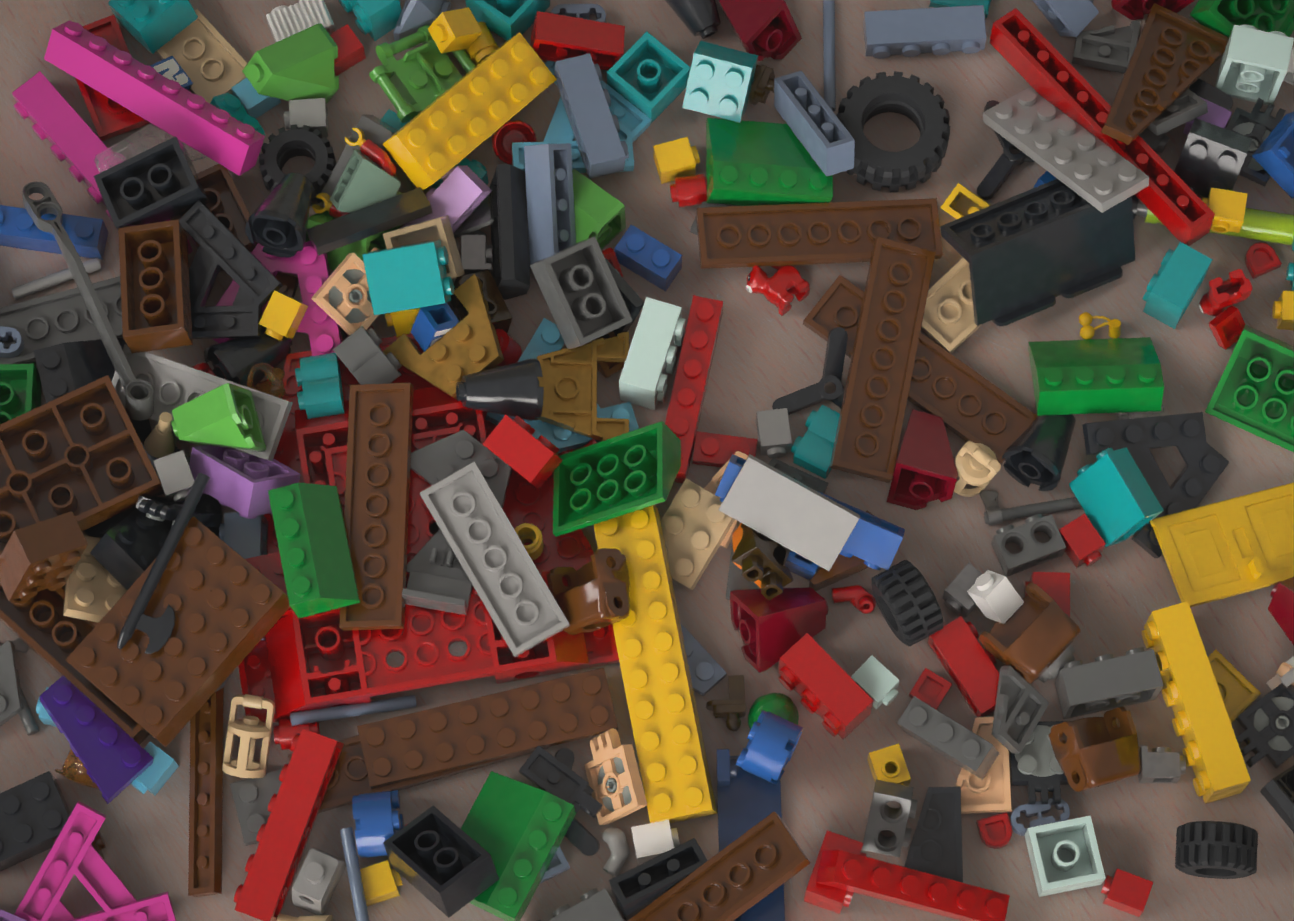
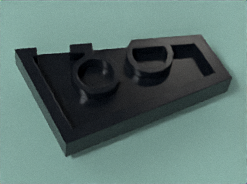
[904,787,963,882]

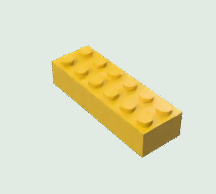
[382,32,557,191]
[1142,601,1251,804]

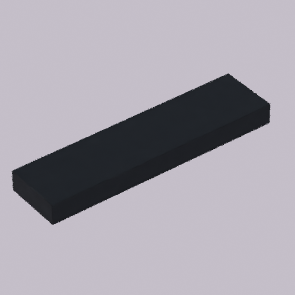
[307,187,433,255]

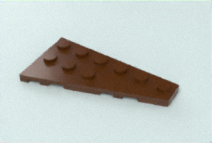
[1101,3,1229,145]

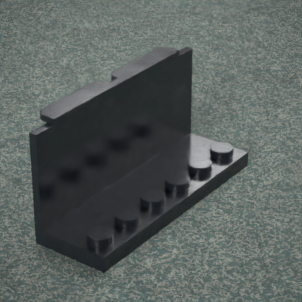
[940,179,1135,326]

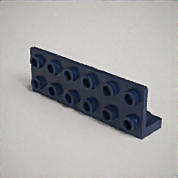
[716,749,785,921]

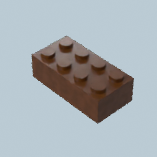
[118,219,193,354]

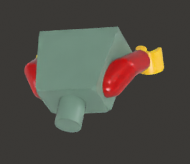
[312,128,403,218]

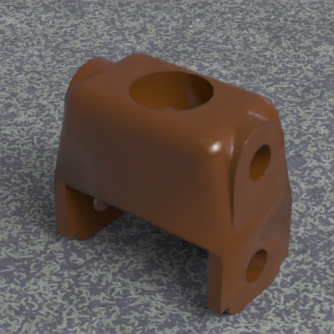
[547,548,630,635]
[979,582,1081,684]
[1048,706,1141,792]

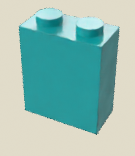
[362,240,454,315]
[1069,447,1164,547]

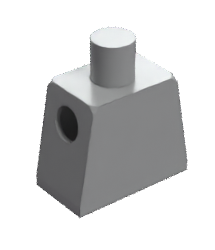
[292,848,346,915]

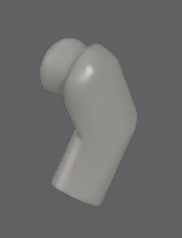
[602,827,630,877]

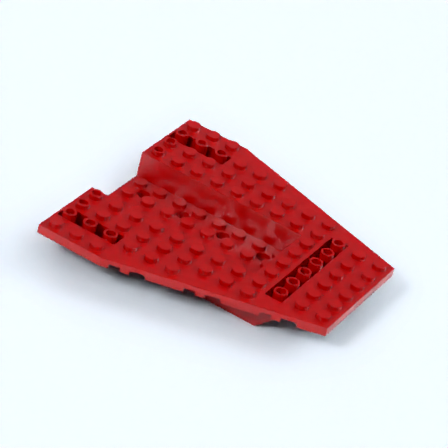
[238,333,620,723]

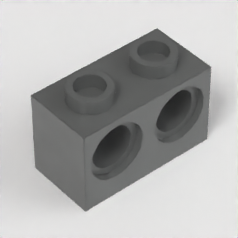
[991,514,1066,577]
[862,779,918,858]

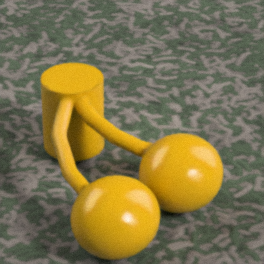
[1079,312,1121,340]

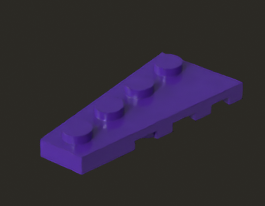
[40,676,154,804]

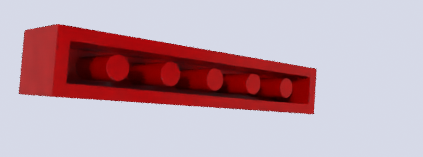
[665,295,723,484]
[234,728,344,921]
[816,849,1010,921]

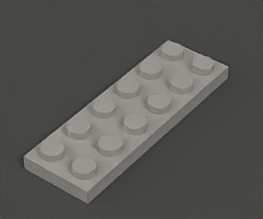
[983,87,1149,213]
[112,345,293,462]
[420,462,570,657]

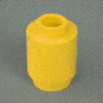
[466,20,498,64]
[514,523,543,561]

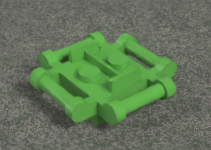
[369,25,476,123]

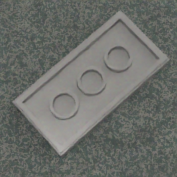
[719,454,860,571]

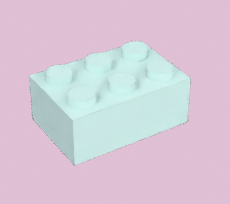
[1215,24,1294,105]
[619,297,686,410]

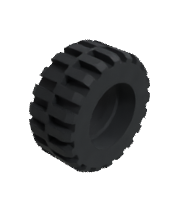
[836,71,951,192]

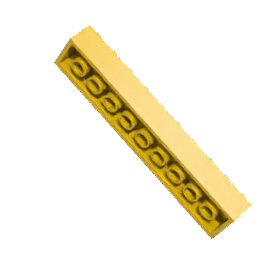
[594,505,717,824]

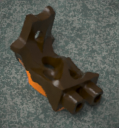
[731,477,798,600]

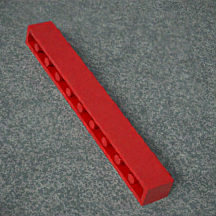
[990,8,1215,246]

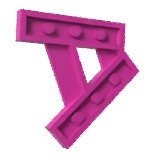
[212,241,343,360]
[14,801,177,921]

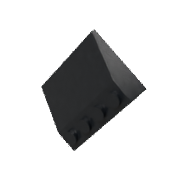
[34,338,152,445]

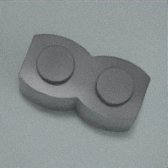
[333,326,402,385]

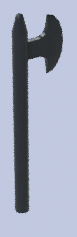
[117,473,210,654]

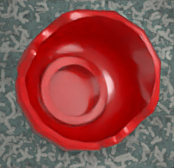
[492,120,537,165]

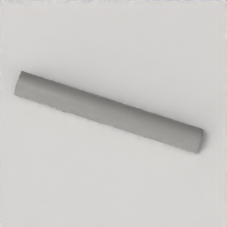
[11,258,102,300]

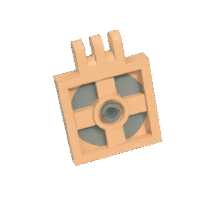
[311,247,379,335]
[584,728,647,825]

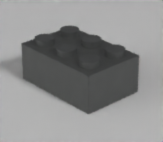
[530,236,633,349]
[1054,647,1163,719]

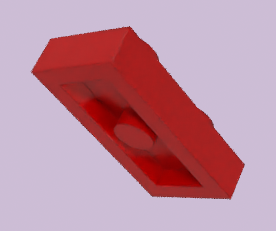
[692,431,758,468]

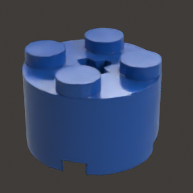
[736,710,803,785]
[352,790,404,858]

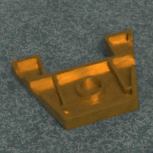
[384,274,504,400]
[536,332,629,442]

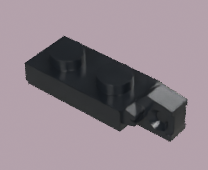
[519,746,603,818]

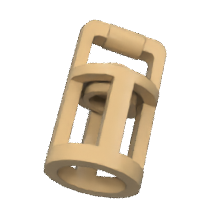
[954,441,1001,497]
[222,694,275,778]

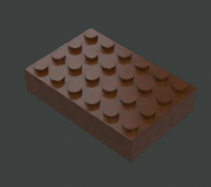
[0,375,164,555]
[66,516,290,747]

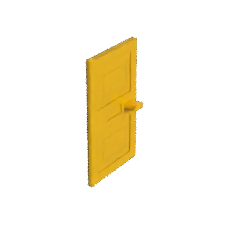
[1150,482,1294,607]

